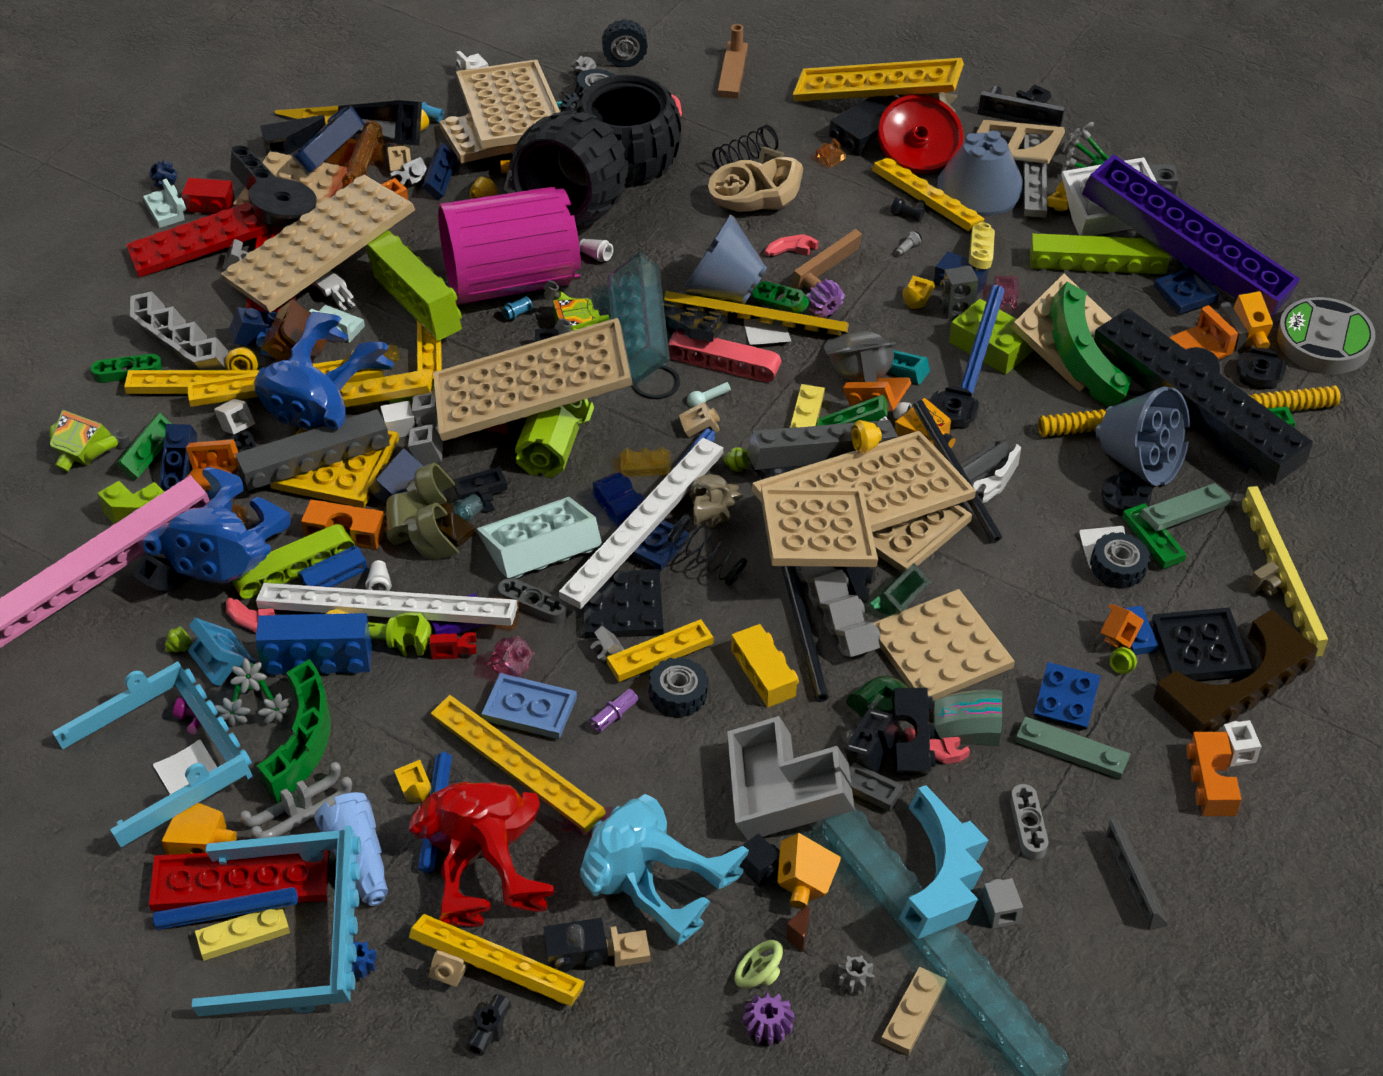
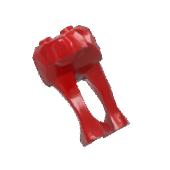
[409,782,554,927]

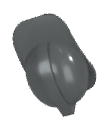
[824,331,896,382]

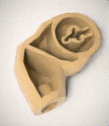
[708,157,803,212]

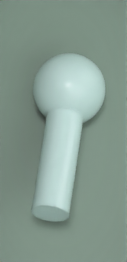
[687,382,731,408]

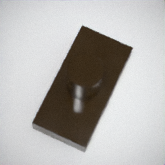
[435,503,476,547]

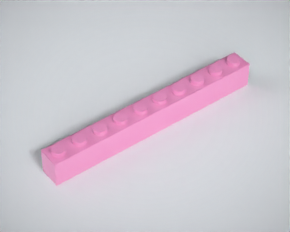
[0,475,210,648]

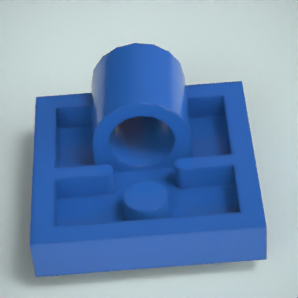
[1034,662,1101,729]

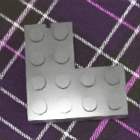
[727,716,855,840]

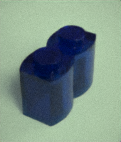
[593,471,644,527]

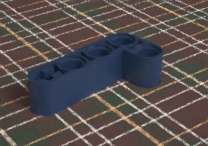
[292,106,365,175]

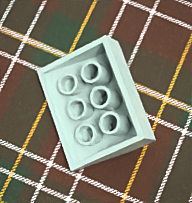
[477,497,602,578]

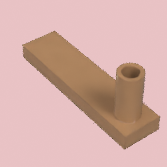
[718,24,748,99]
[791,229,862,290]

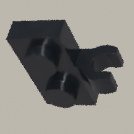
[453,467,508,513]

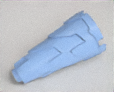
[314,792,388,906]

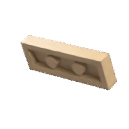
[881,967,947,1056]

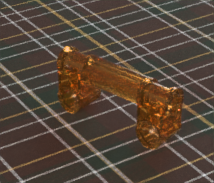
[342,121,385,188]

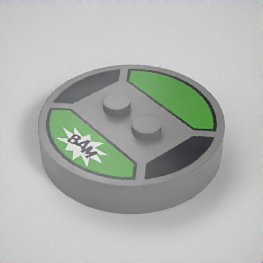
[1277,297,1375,374]

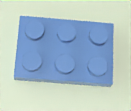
[482,673,577,740]

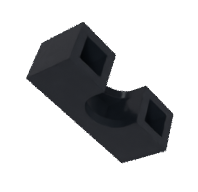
[892,688,935,775]

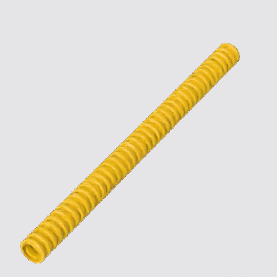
[1038,385,1341,437]

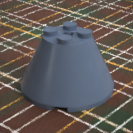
[937,131,1024,216]
[681,215,767,304]
[1096,387,1190,486]

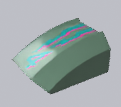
[934,689,1002,746]

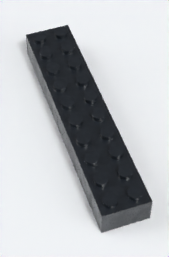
[1094,308,1313,485]

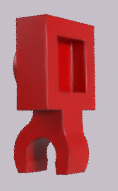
[430,632,477,660]

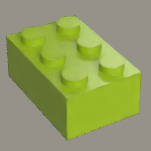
[949,299,1034,375]

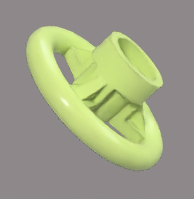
[734,940,783,989]

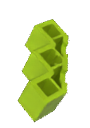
[98,481,164,524]

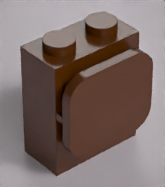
[261,299,327,364]

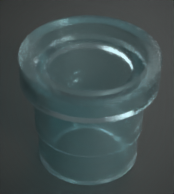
[452,494,483,522]

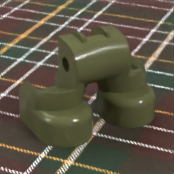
[384,462,458,560]

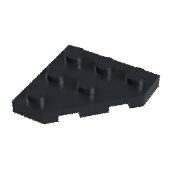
[655,303,728,342]

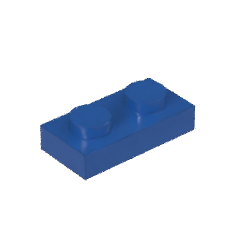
[1125,606,1159,655]

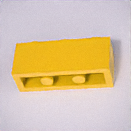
[731,624,799,708]

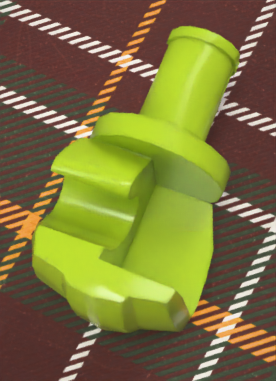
[368,612,431,656]

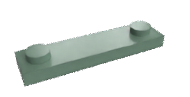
[1140,483,1232,532]
[1015,717,1130,779]

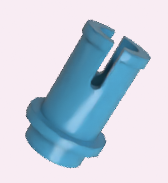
[422,102,444,123]
[502,296,533,320]

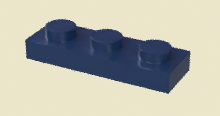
[422,142,457,200]

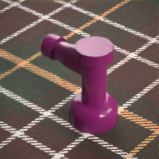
[173,697,216,735]

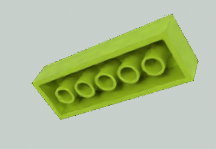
[365,230,462,341]

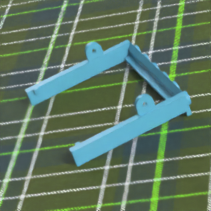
[52,661,253,847]
[192,826,362,1016]

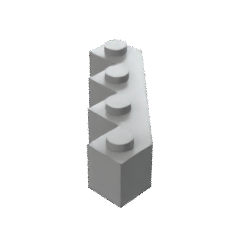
[130,291,228,370]
[795,566,880,657]

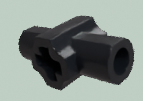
[466,994,511,1056]

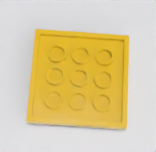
[270,428,399,508]

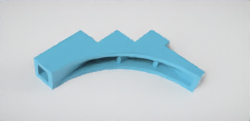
[899,785,989,939]

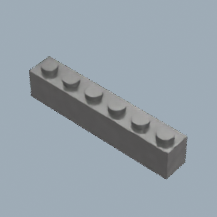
[235,409,390,491]
[747,420,898,470]

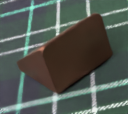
[786,906,810,951]

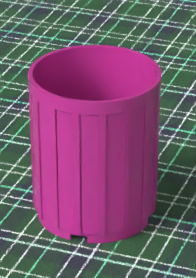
[438,187,581,305]

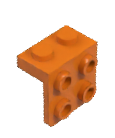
[1170,305,1238,359]
[843,378,911,412]
[185,439,239,490]

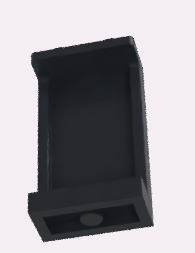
[829,95,899,156]

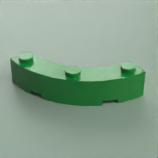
[1050,282,1132,407]
[257,659,331,803]

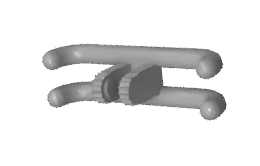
[240,762,352,839]

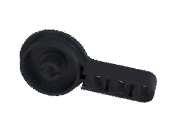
[230,145,317,228]

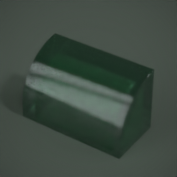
[869,563,931,616]

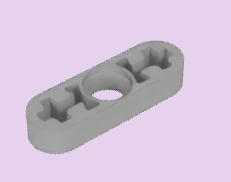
[1010,784,1048,860]

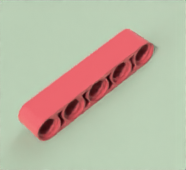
[665,330,782,382]

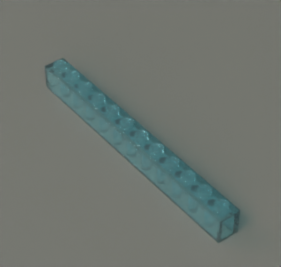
[822,806,1069,1076]

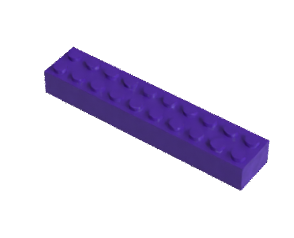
[1082,154,1300,317]

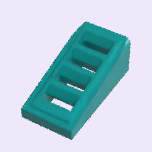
[888,350,930,385]

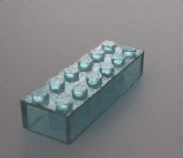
[607,251,670,384]

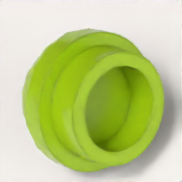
[723,447,750,472]
[165,626,193,653]
[1110,647,1137,674]

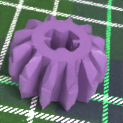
[806,279,845,318]
[743,991,794,1046]

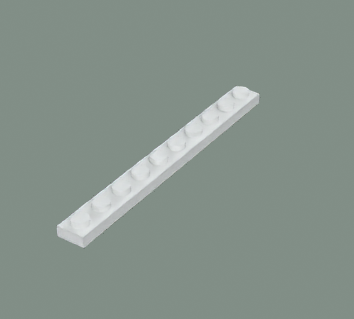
[559,438,723,609]
[256,583,518,626]

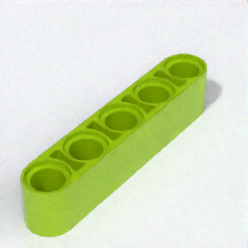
[232,524,355,599]

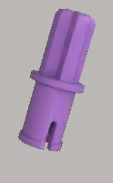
[589,689,638,733]

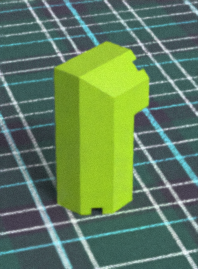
[515,398,594,478]

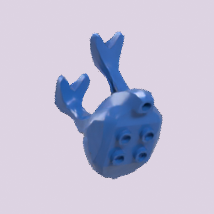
[255,312,394,430]
[143,467,291,583]

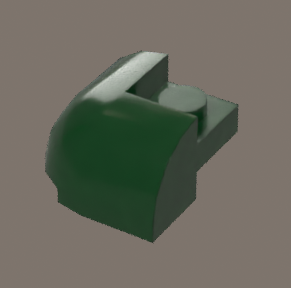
[846,676,909,722]

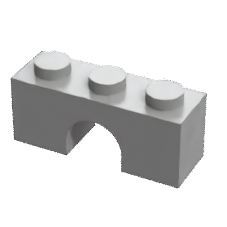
[408,390,443,465]

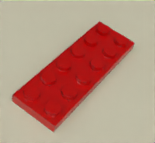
[126,202,268,277]
[149,850,330,911]

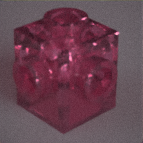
[487,635,535,677]

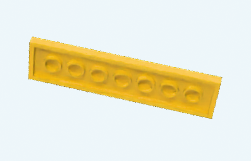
[793,58,964,101]

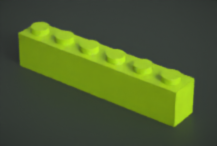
[1030,233,1170,274]

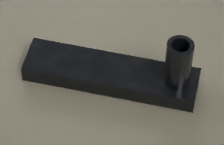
[978,86,1065,127]

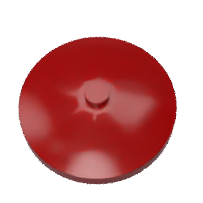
[878,95,964,174]

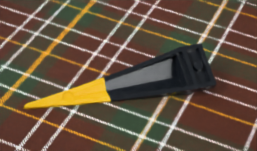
[274,100,422,146]

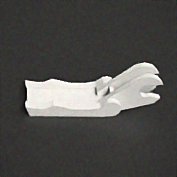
[312,271,356,312]
[973,444,1021,503]

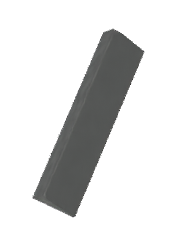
[1106,819,1168,930]

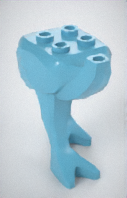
[580,794,749,945]

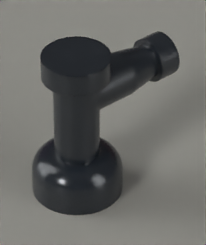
[891,196,927,221]

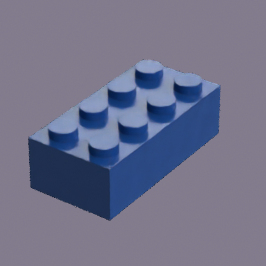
[255,613,372,675]

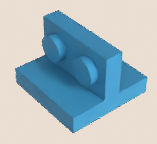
[188,618,257,686]

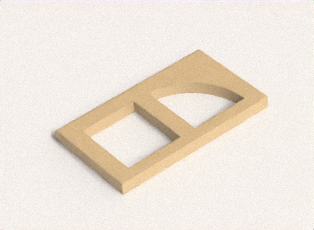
[977,120,1065,164]

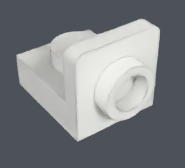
[455,51,488,71]

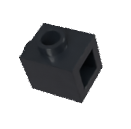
[739,833,780,887]

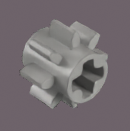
[571,56,597,79]
[838,955,875,994]

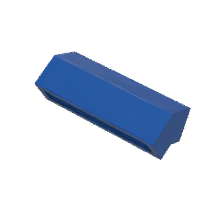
[297,546,368,587]

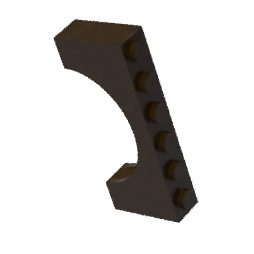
[1153,609,1318,735]

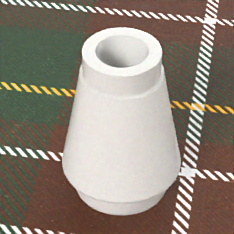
[579,239,613,262]
[365,560,392,591]

